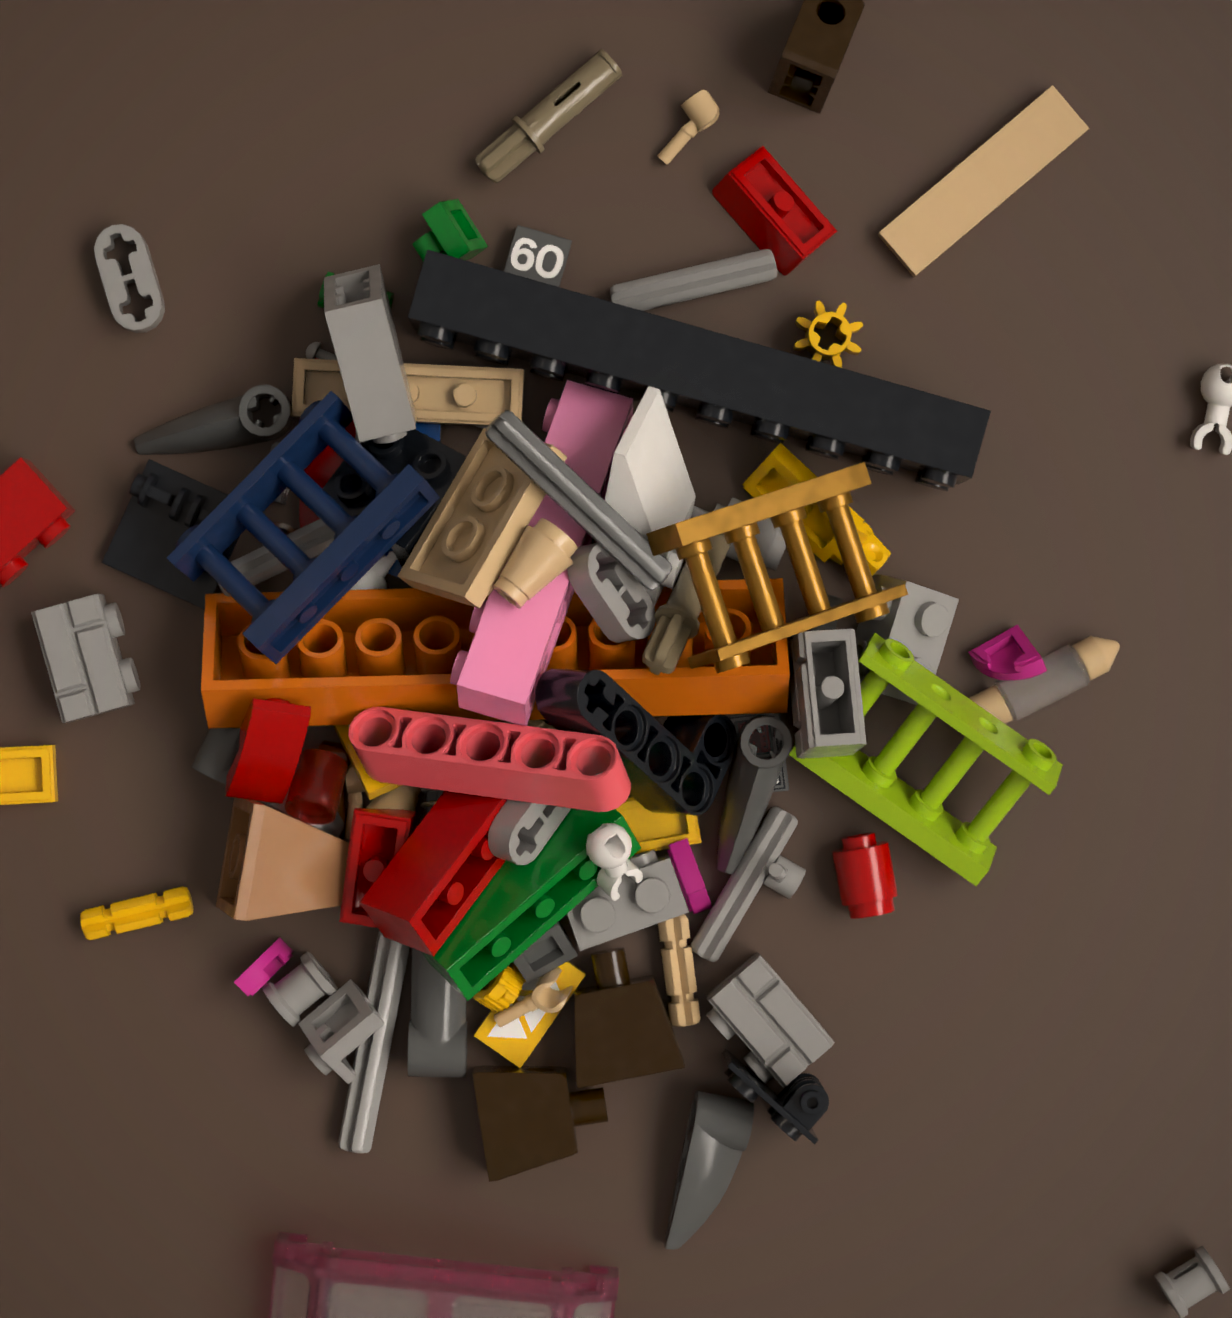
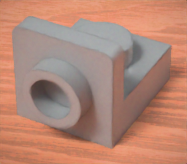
[298,979,385,1084]

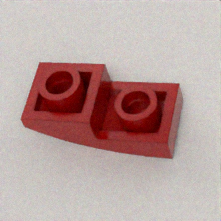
[226,698,311,804]

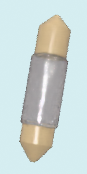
[969,636,1120,724]

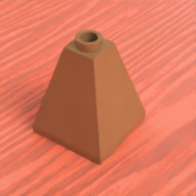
[216,798,349,921]

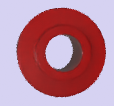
[832,832,898,919]

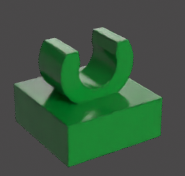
[412,199,488,262]

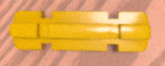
[80,886,193,940]

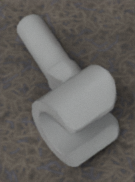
[763,855,806,899]

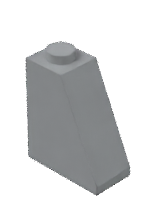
[324,264,416,444]

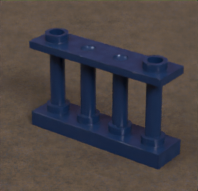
[167,391,440,664]

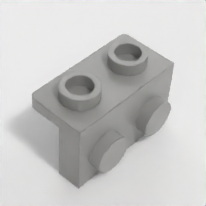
[855,574,959,705]

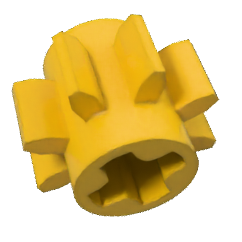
[793,300,863,368]

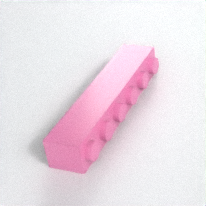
[450,380,633,726]

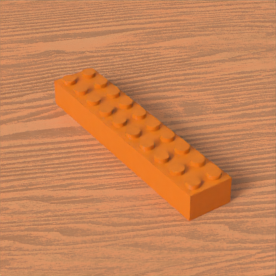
[201,578,790,729]

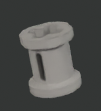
[262,951,338,1027]
[1154,1246,1230,1318]

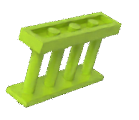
[789,632,1063,886]

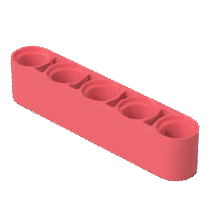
[348,707,631,812]

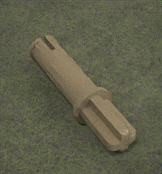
[475,49,623,183]
[642,533,731,675]

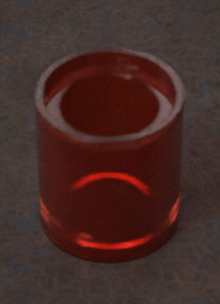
[285,749,348,825]

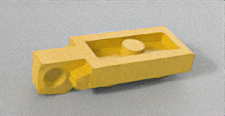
[742,443,891,576]

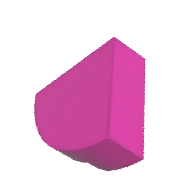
[968,624,1047,681]
[667,838,712,914]
[234,937,293,996]

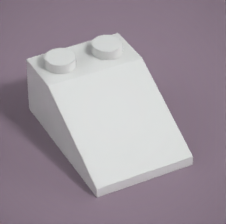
[597,386,696,607]

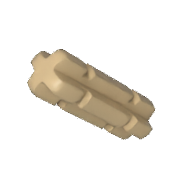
[658,914,701,1027]

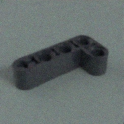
[535,669,737,815]

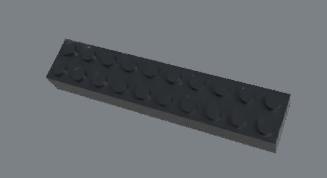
[408,250,991,491]

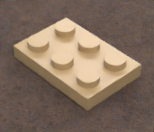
[398,428,567,609]

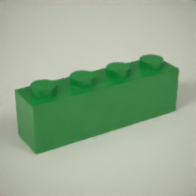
[422,808,641,1001]

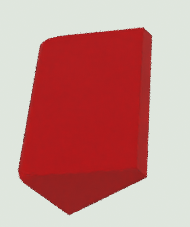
[712,146,837,276]
[339,808,417,928]

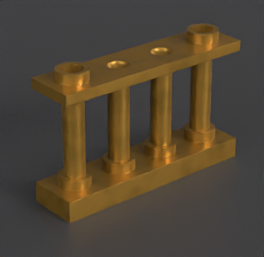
[646,462,908,673]

